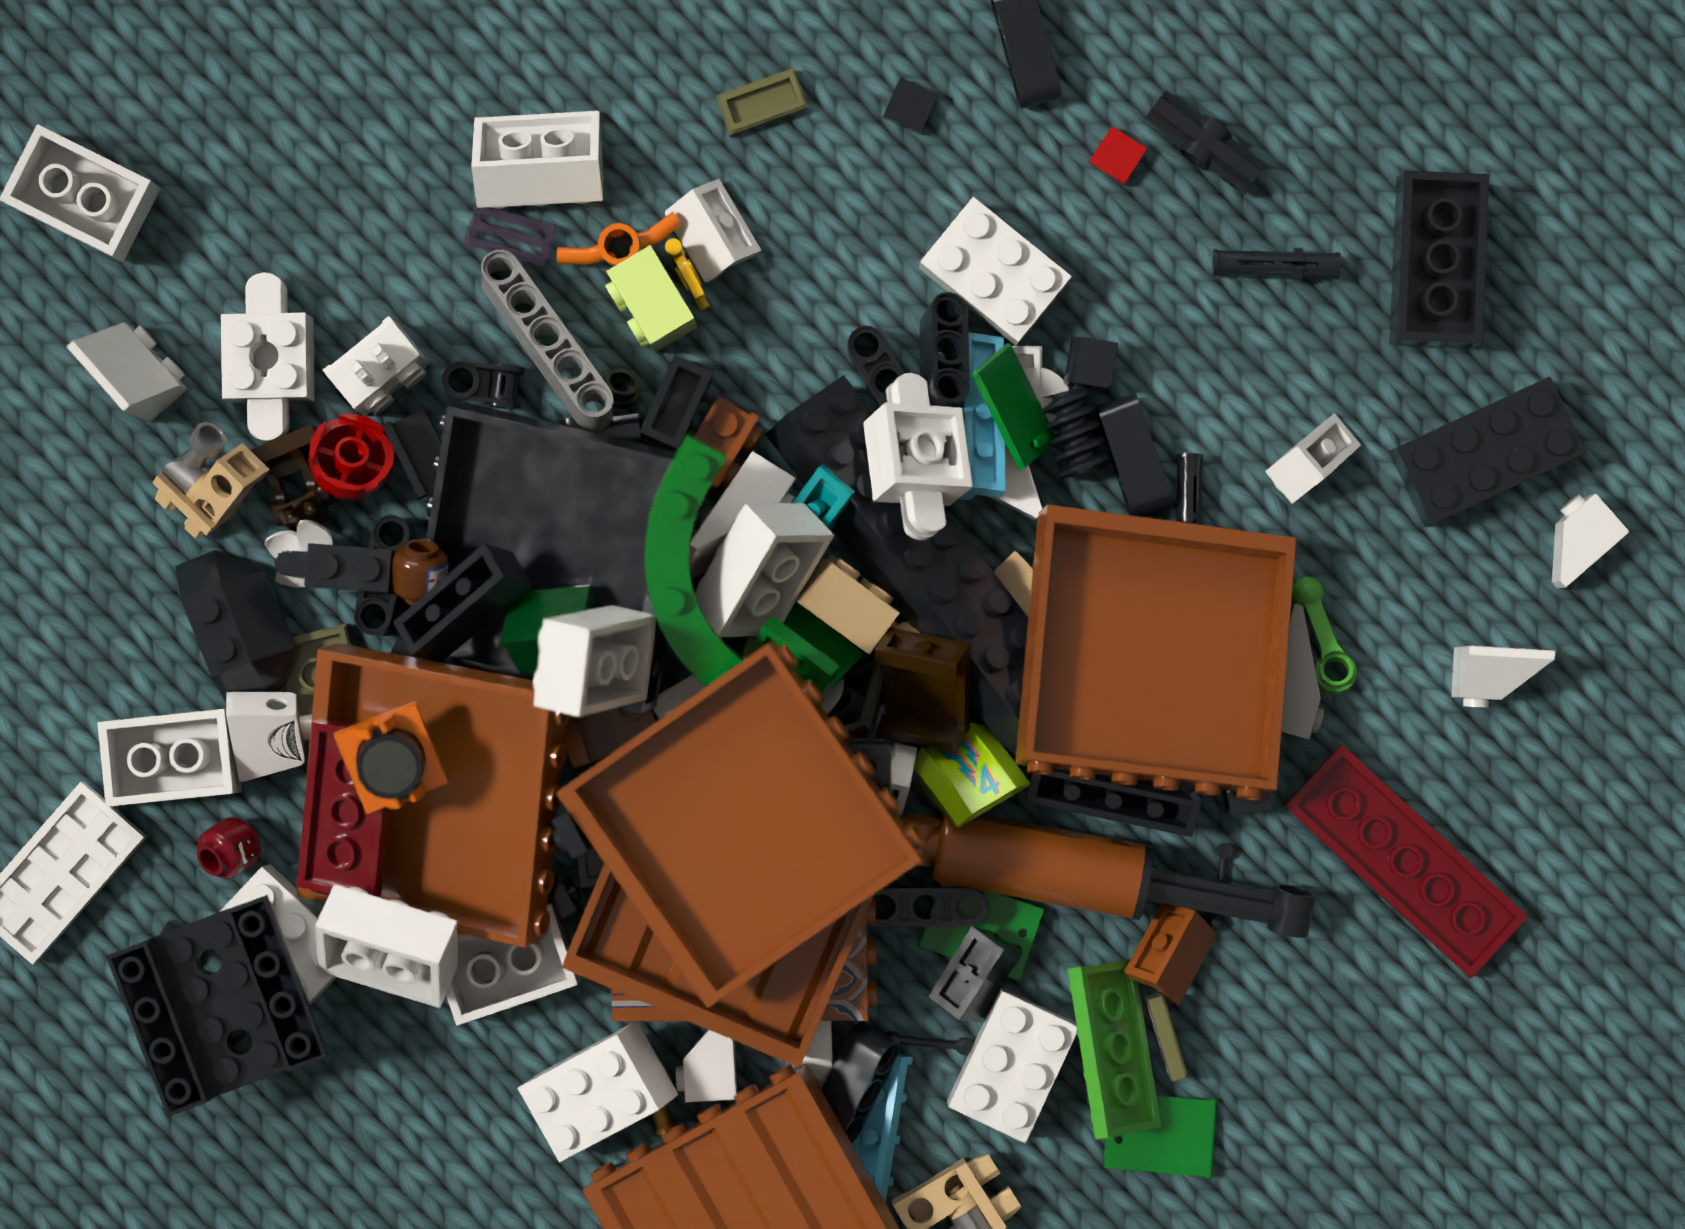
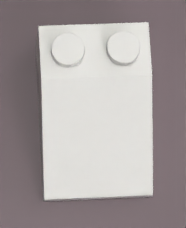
[66,322,187,422]
[689,451,796,580]

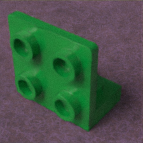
[750,604,864,698]

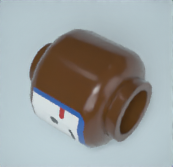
[391,539,448,605]

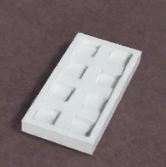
[0,781,147,965]

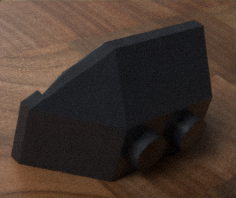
[176,550,297,702]
[1026,769,1202,837]

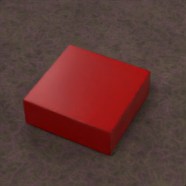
[1089,126,1147,186]

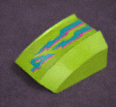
[913,722,1030,828]

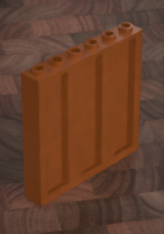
[561,863,874,1068]
[582,1064,900,1229]

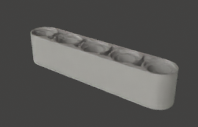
[481,250,613,432]

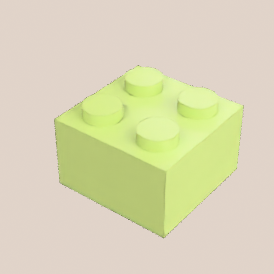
[605,245,698,353]

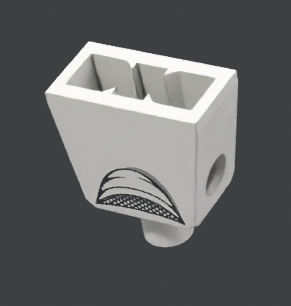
[226,692,312,782]

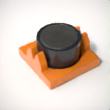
[334,701,448,814]

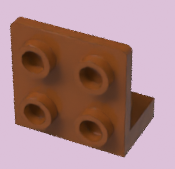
[694,396,764,494]

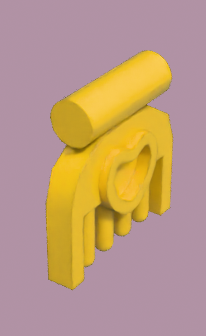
[665,238,710,311]

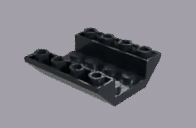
[106,895,329,1118]

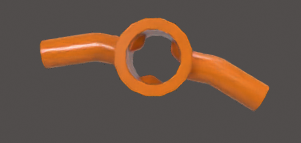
[556,211,683,267]

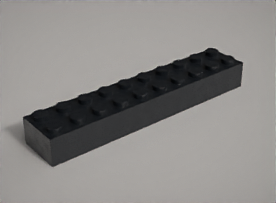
[765,375,1029,771]

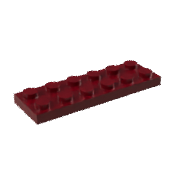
[1283,744,1528,979]

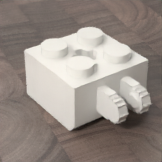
[323,316,430,416]

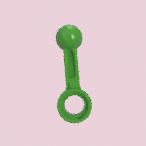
[1292,576,1357,695]

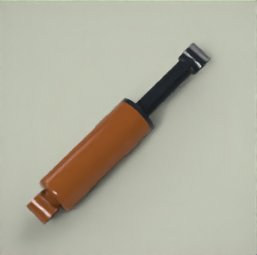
[900,813,1317,938]

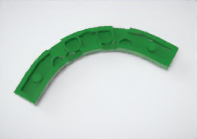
[644,434,745,687]

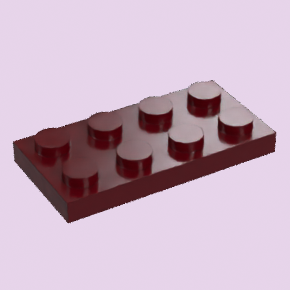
[296,719,390,898]

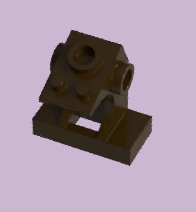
[250,424,334,532]

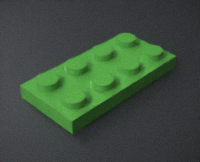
[1068,960,1161,1139]

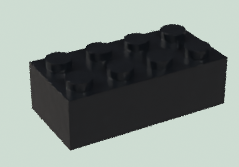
[1389,170,1489,348]
[1389,377,1586,527]

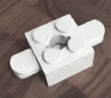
[221,272,315,442]
[863,373,973,541]

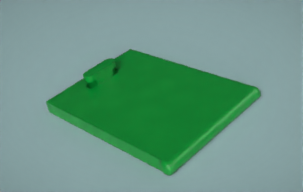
[972,343,1056,470]
[917,882,1044,981]
[1103,1096,1217,1179]

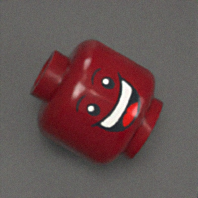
[197,817,261,879]

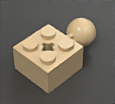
[796,554,920,654]

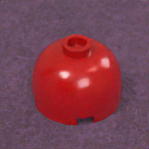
[308,413,394,501]

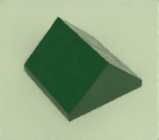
[500,585,596,675]

